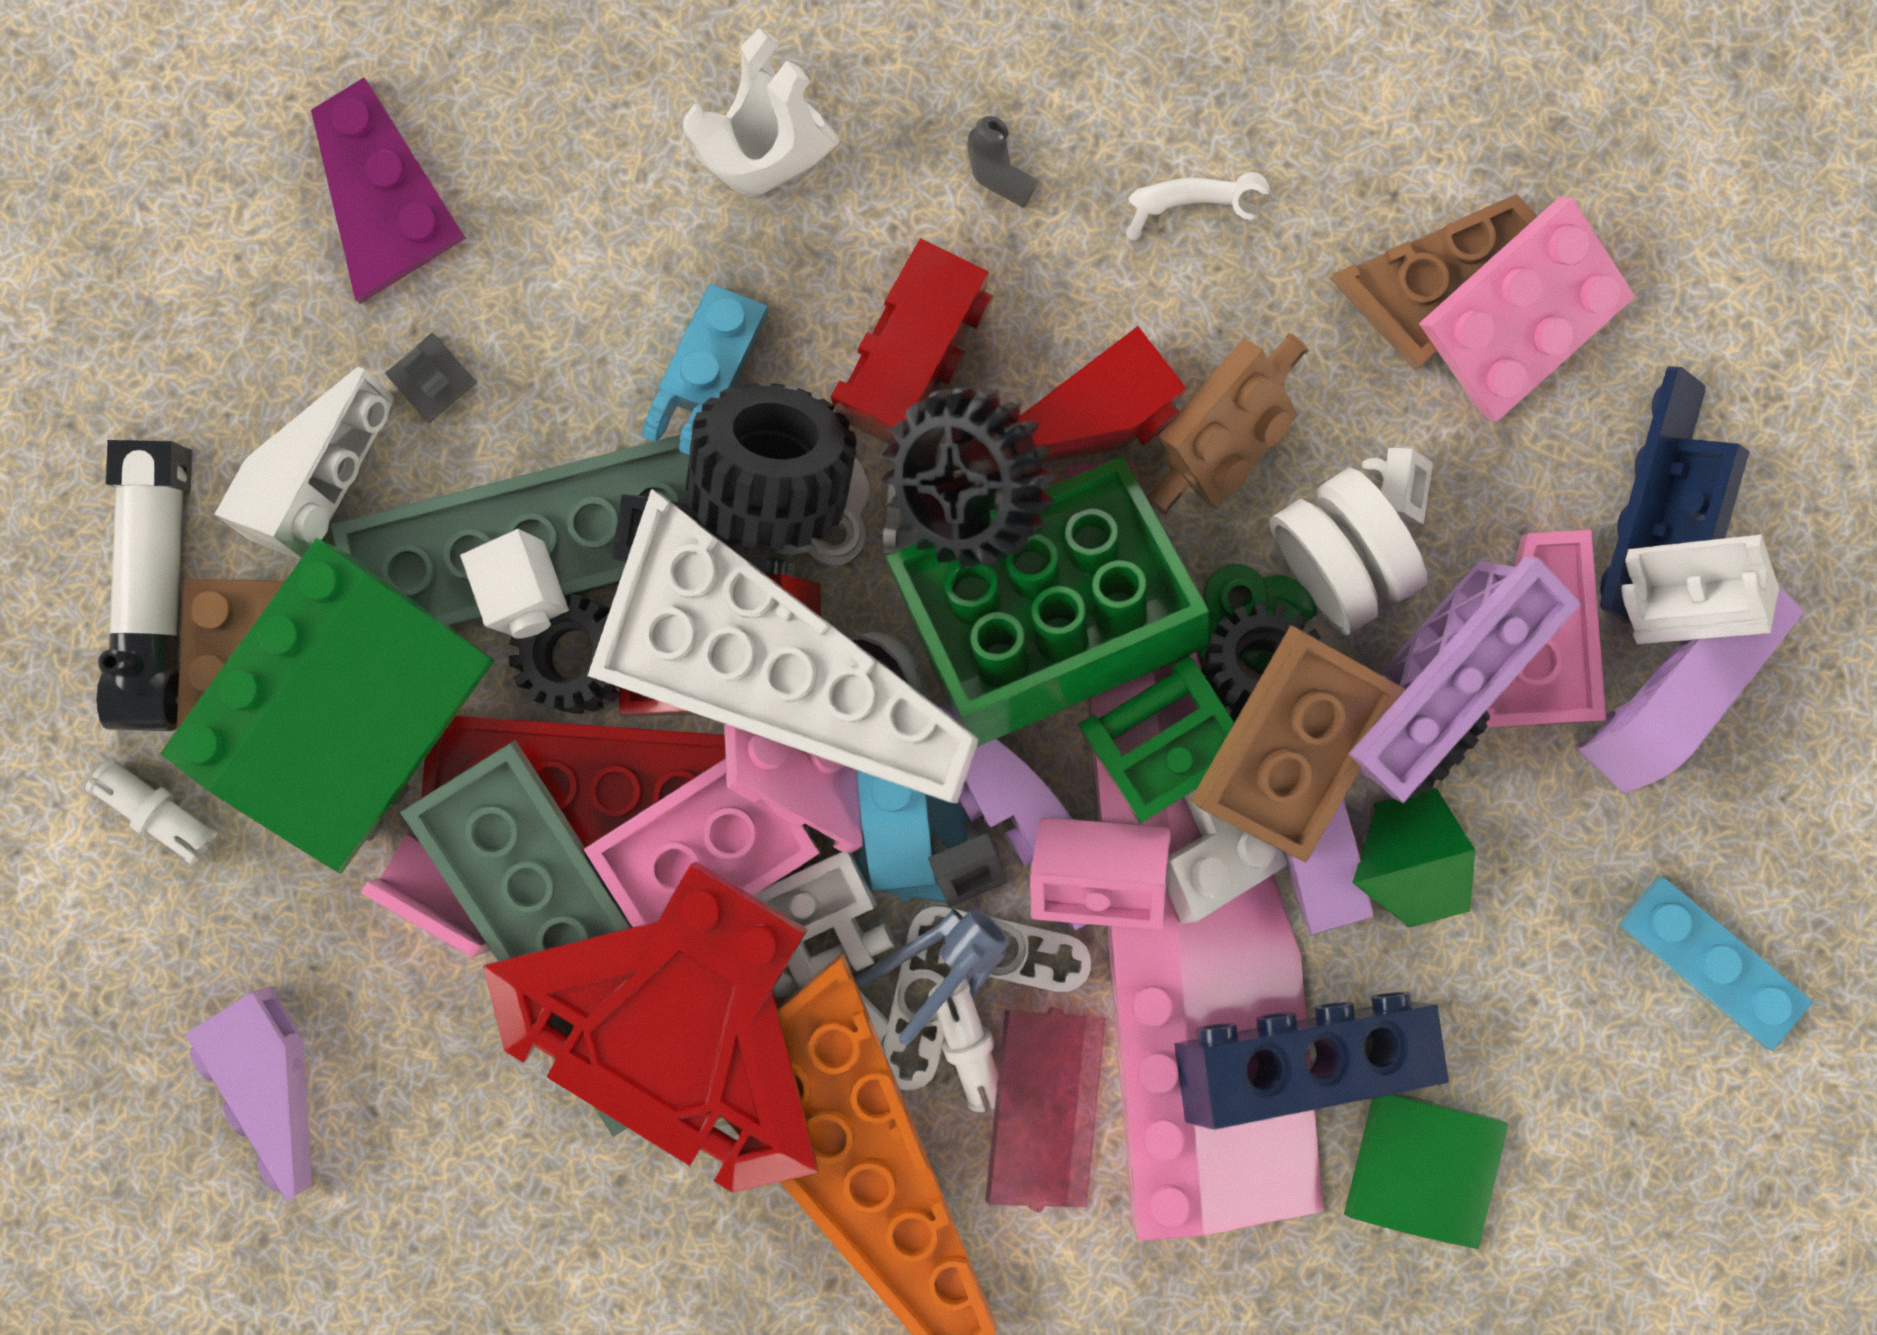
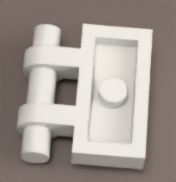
[754,851,896,999]

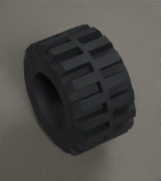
[685,383,857,550]

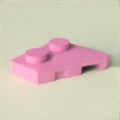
[724,724,863,853]

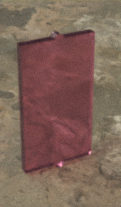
[985,1007,1106,1213]

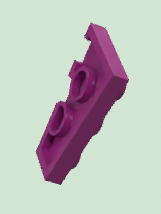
[311,77,466,304]

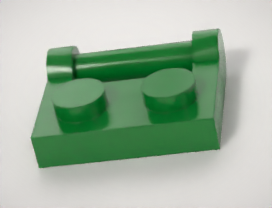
[1077,656,1234,824]

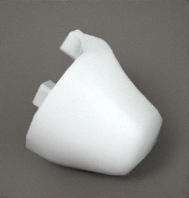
[683,28,839,197]

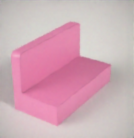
[1030,817,1170,930]
[361,834,489,957]

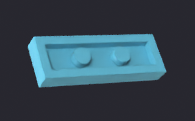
[1618,876,1813,1051]

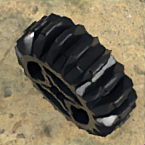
[880,385,1058,568]

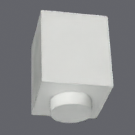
[460,529,569,639]

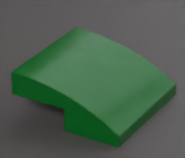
[1344,1093,1509,1249]

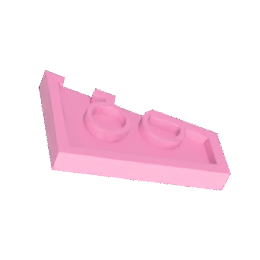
[1486,529,1606,728]

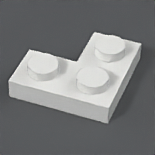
[1166,790,1288,923]

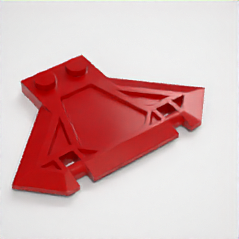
[483,862,819,1193]

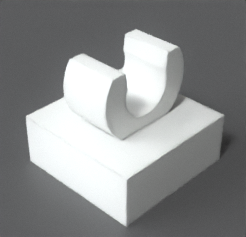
[1362,447,1433,524]

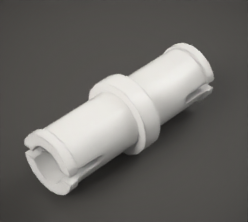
[85,758,218,865]
[928,979,1008,1112]

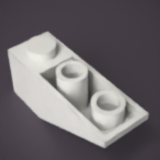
[214,367,394,560]

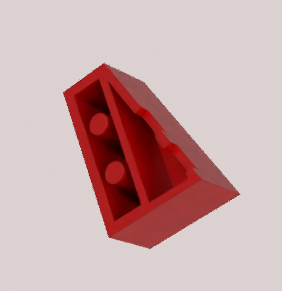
[830,238,994,445]

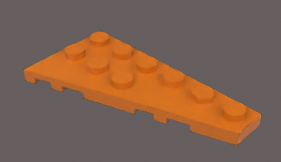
[725,953,997,1335]

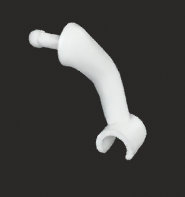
[1126,172,1270,241]

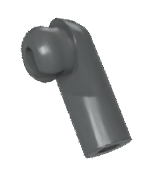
[967,116,1039,208]

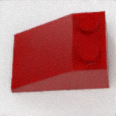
[1019,326,1186,464]

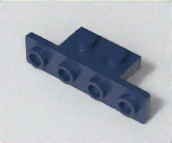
[1600,366,1749,624]

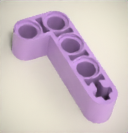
[1575,585,1804,794]

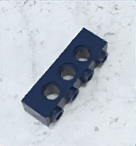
[1174,992,1449,1130]

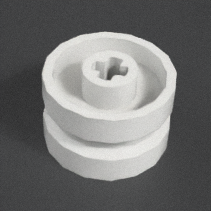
[1269,467,1427,636]

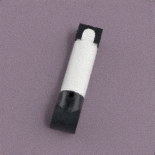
[96,440,192,731]

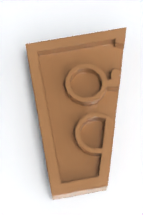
[1330,194,1538,371]

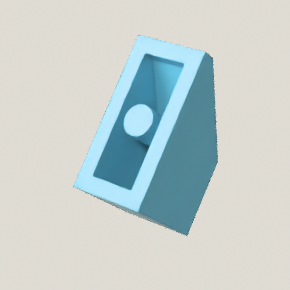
[856,769,936,891]

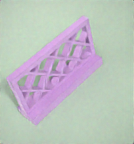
[1348,556,1582,803]

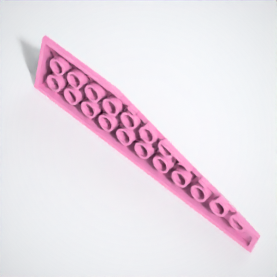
[1067,460,1324,1241]

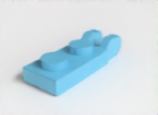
[642,283,768,455]

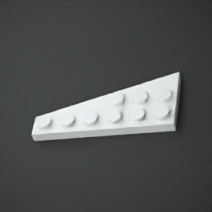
[588,489,979,803]

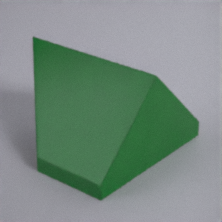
[1352,788,1475,927]

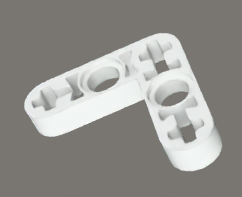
[883,905,1091,1090]

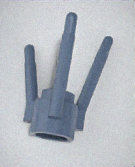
[855,909,1009,1045]

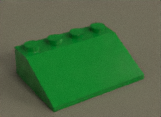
[885,456,1209,747]
[160,538,495,873]

